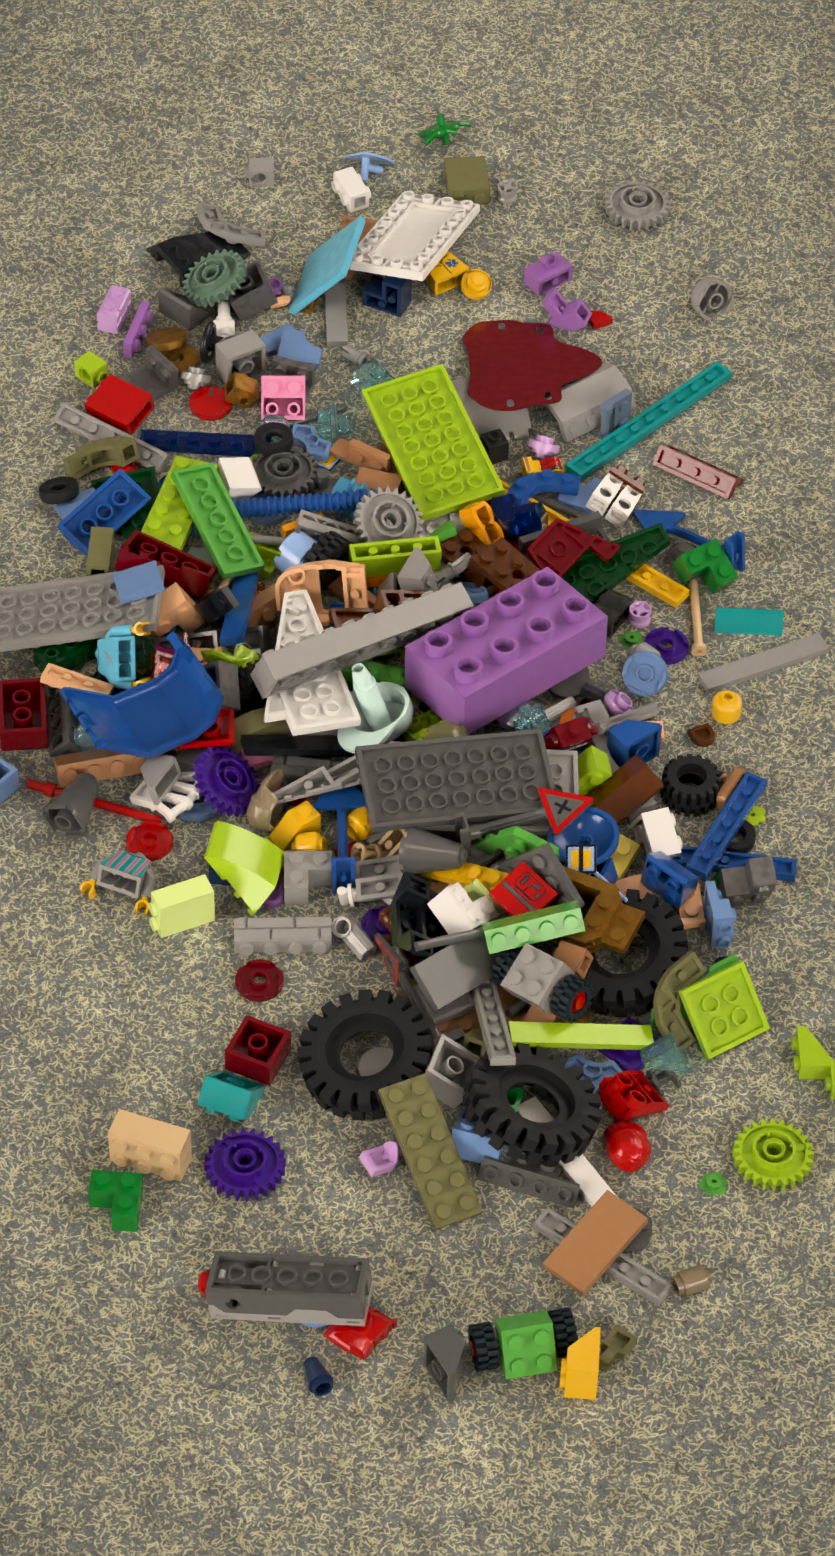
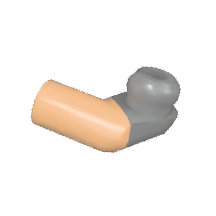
[270,285,294,309]

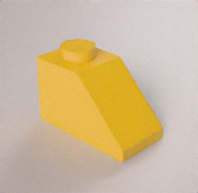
[268,800,321,851]

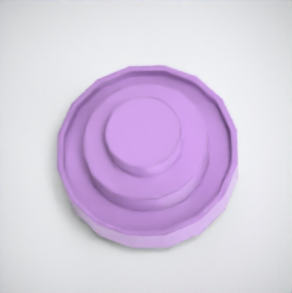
[527,434,560,459]
[604,689,634,717]

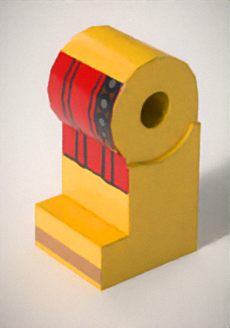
[521,456,565,476]

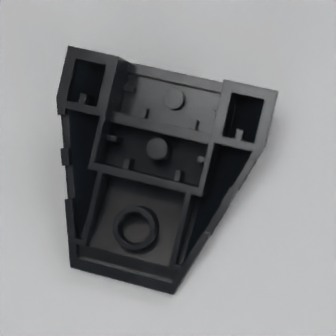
[146,232,250,288]
[390,872,451,959]

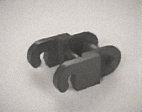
[646,1063,682,1097]

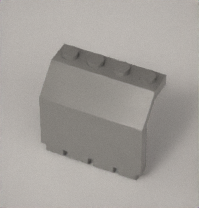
[544,361,637,442]
[451,376,532,442]

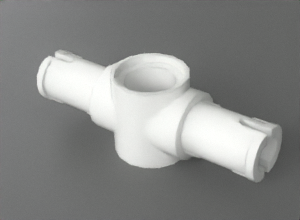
[213,301,235,337]

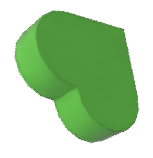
[431,521,457,542]

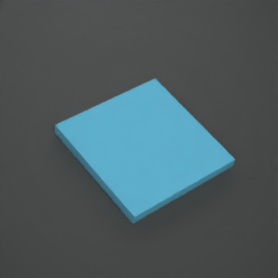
[288,215,366,314]

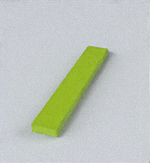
[507,1021,655,1050]

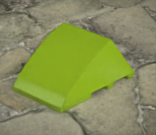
[204,821,284,916]

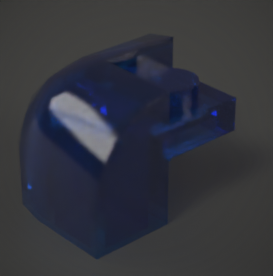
[492,493,548,538]

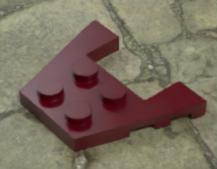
[526,518,621,590]

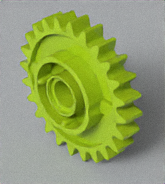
[732,1118,814,1192]

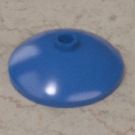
[547,807,620,865]

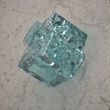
[511,703,552,733]

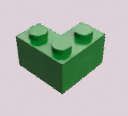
[672,538,739,594]
[88,1170,144,1232]

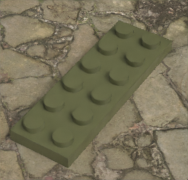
[378,1073,483,1230]

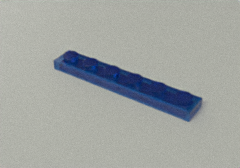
[140,429,271,457]

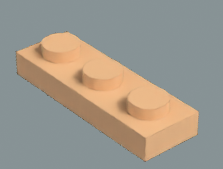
[40,663,114,695]

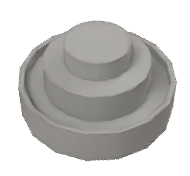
[179,366,211,390]

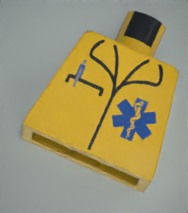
[425,251,469,296]

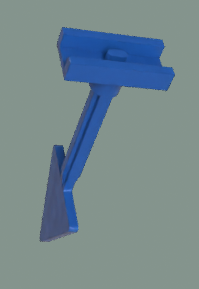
[633,509,745,572]
[313,785,366,894]

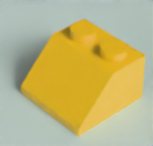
[559,1327,601,1400]

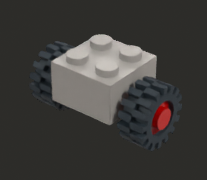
[492,943,594,1023]

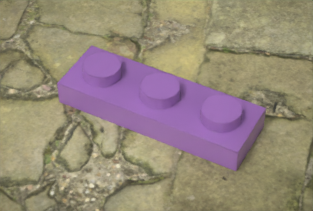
[123,301,153,359]

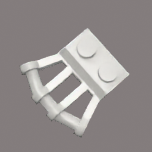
[129,771,201,823]

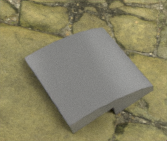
[355,855,404,903]

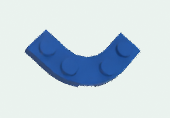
[504,470,582,513]

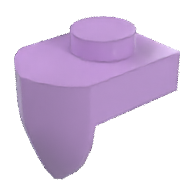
[359,1141,399,1177]

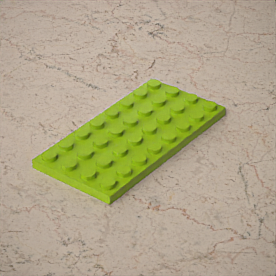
[361,363,505,521]

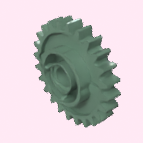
[182,249,247,308]

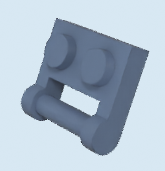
[598,388,632,440]

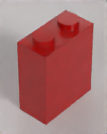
[85,374,155,435]

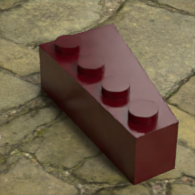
[113,530,217,598]

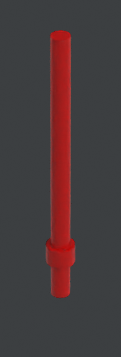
[27,779,162,823]

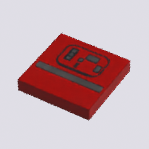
[488,861,558,916]

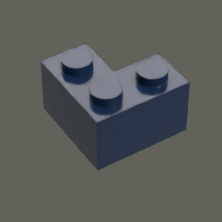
[363,275,412,317]

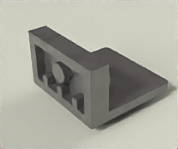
[119,345,179,401]
[260,355,315,402]

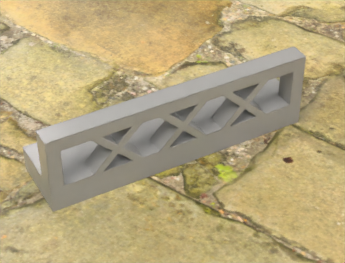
[294,509,365,544]

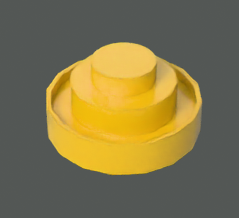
[460,269,492,300]

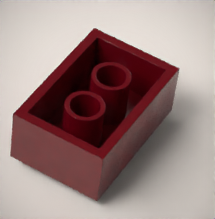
[0,678,48,751]

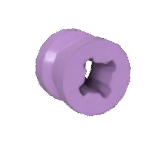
[628,601,652,628]

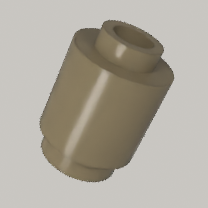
[672,1264,712,1297]

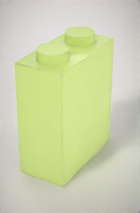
[148,874,215,938]

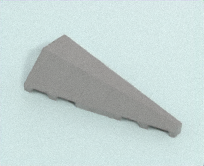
[273,755,361,804]

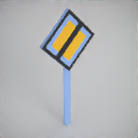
[566,844,628,903]

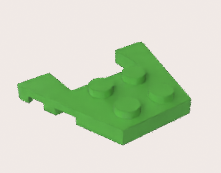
[472,826,559,859]

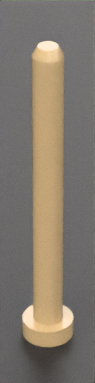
[689,579,707,656]

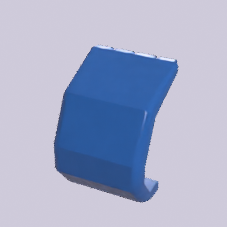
[60,631,224,759]

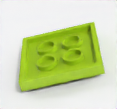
[678,961,770,1059]

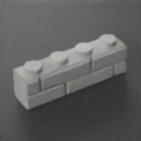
[234,917,332,955]

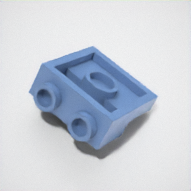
[702,881,736,949]

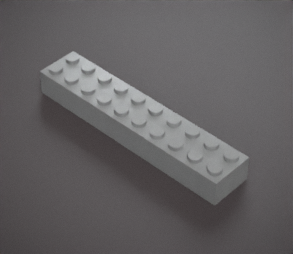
[250,582,474,699]

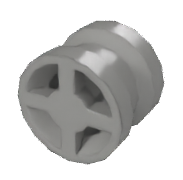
[497,179,518,204]

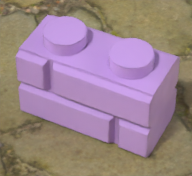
[97,285,132,334]

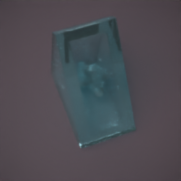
[640,1032,693,1074]

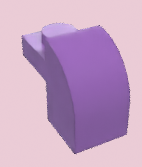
[542,288,592,332]

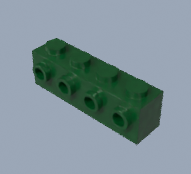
[33,638,105,673]

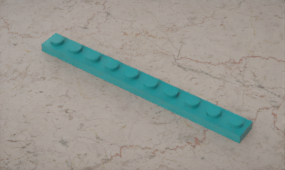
[565,361,732,481]

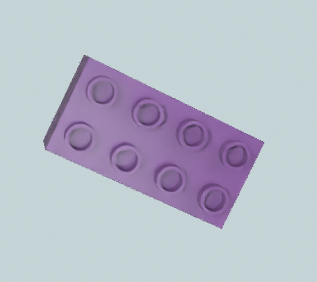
[405,567,608,735]

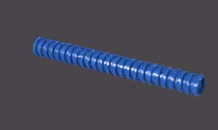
[232,488,375,518]

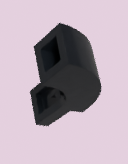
[194,585,240,625]

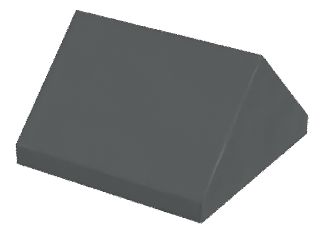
[158,287,213,331]

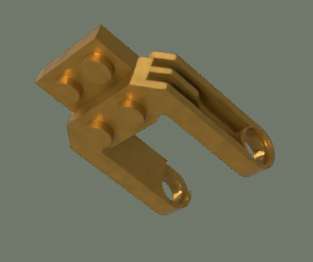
[546,866,645,955]

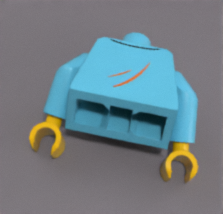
[95,622,151,690]

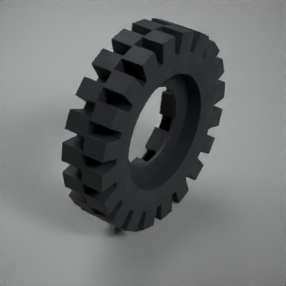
[556,889,689,1017]
[298,989,435,1121]
[463,1043,602,1166]

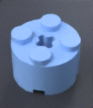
[274,531,317,572]

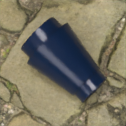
[303,1357,333,1396]

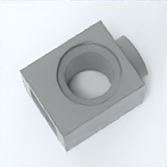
[245,158,274,186]

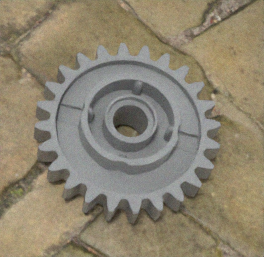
[604,179,671,231]
[352,486,424,543]

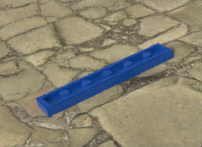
[219,572,259,647]
[685,772,768,881]
[671,846,797,882]

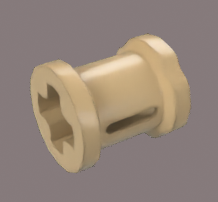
[351,843,382,862]

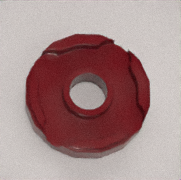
[235,959,284,1002]

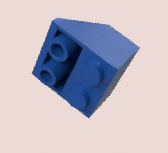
[640,851,699,909]

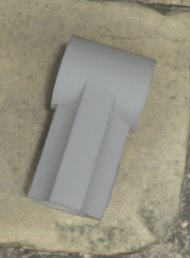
[331,916,378,961]

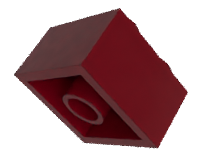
[225,1015,291,1086]

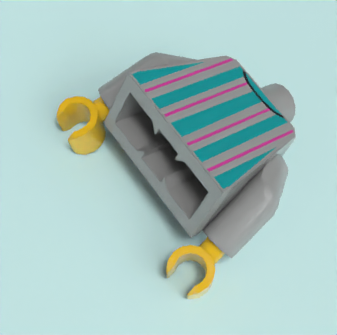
[80,850,156,917]

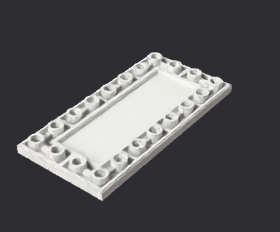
[349,191,480,281]

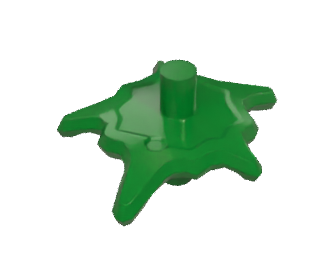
[419,114,471,146]

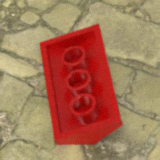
[172,708,235,750]

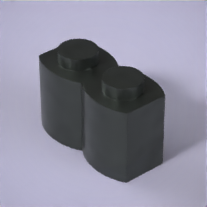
[595,589,634,637]

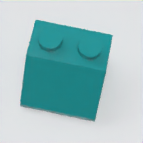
[197,1070,266,1122]

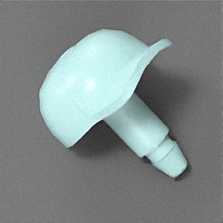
[337,663,414,754]

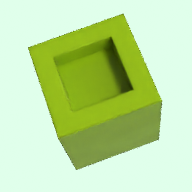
[74,351,108,388]

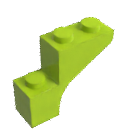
[791,1026,835,1099]

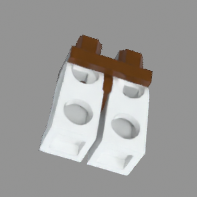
[586,464,646,528]

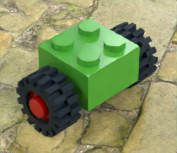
[468,1307,578,1380]

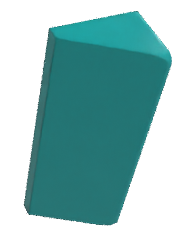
[714,607,784,636]

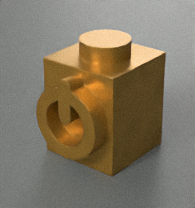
[224,372,259,408]

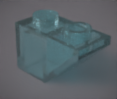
[350,358,395,393]

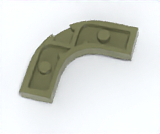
[653,951,706,1055]

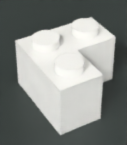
[631,807,683,858]
[427,882,499,934]

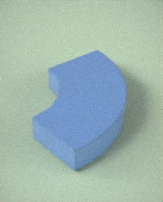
[452,582,489,604]

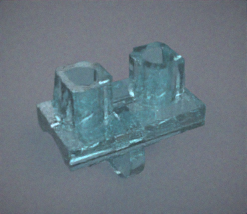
[317,403,353,445]

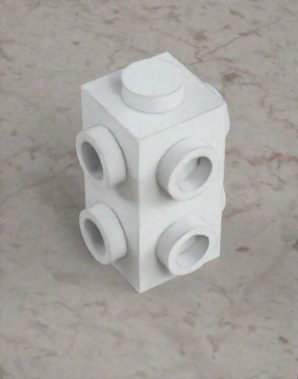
[331,167,371,213]

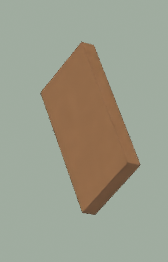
[543,1190,648,1297]

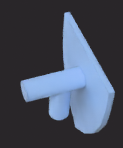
[344,151,395,181]

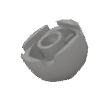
[691,277,734,320]

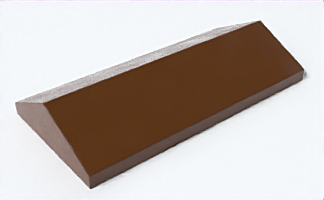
[586,754,665,826]

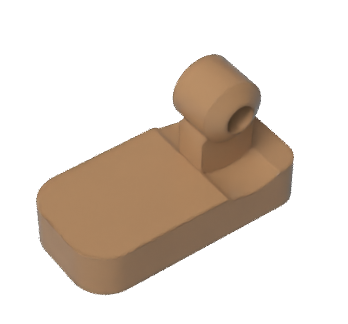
[716,767,746,810]

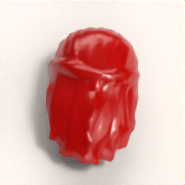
[603,1119,651,1172]

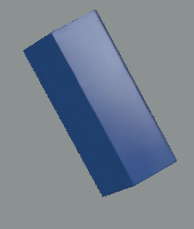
[57,468,152,556]

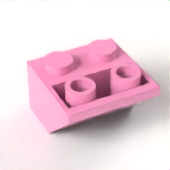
[261,375,306,420]

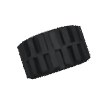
[660,754,721,817]

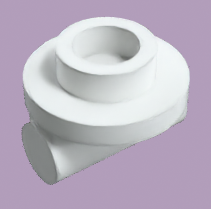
[337,883,358,907]

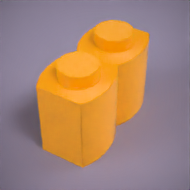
[459,501,504,546]

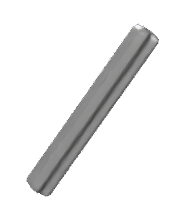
[596,703,660,735]

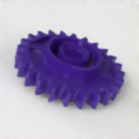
[192,746,261,817]
[204,1128,286,1202]

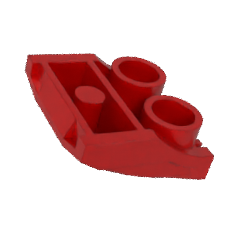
[599,1070,670,1120]
[323,1306,397,1360]

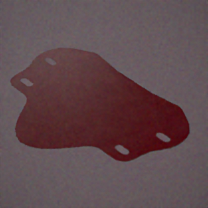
[462,320,602,411]

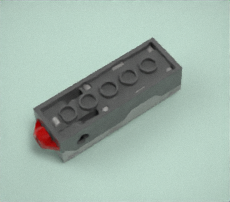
[198,1251,373,1326]

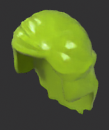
[200,645,259,672]

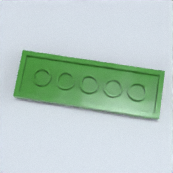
[171,462,265,579]

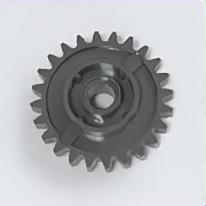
[252,445,319,499]

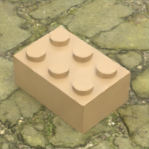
[108,1109,192,1182]

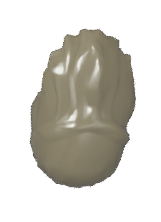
[247,768,284,832]

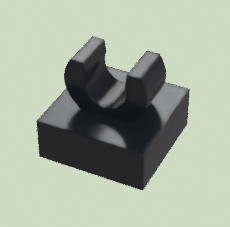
[577,683,605,706]

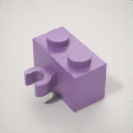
[523,251,573,296]

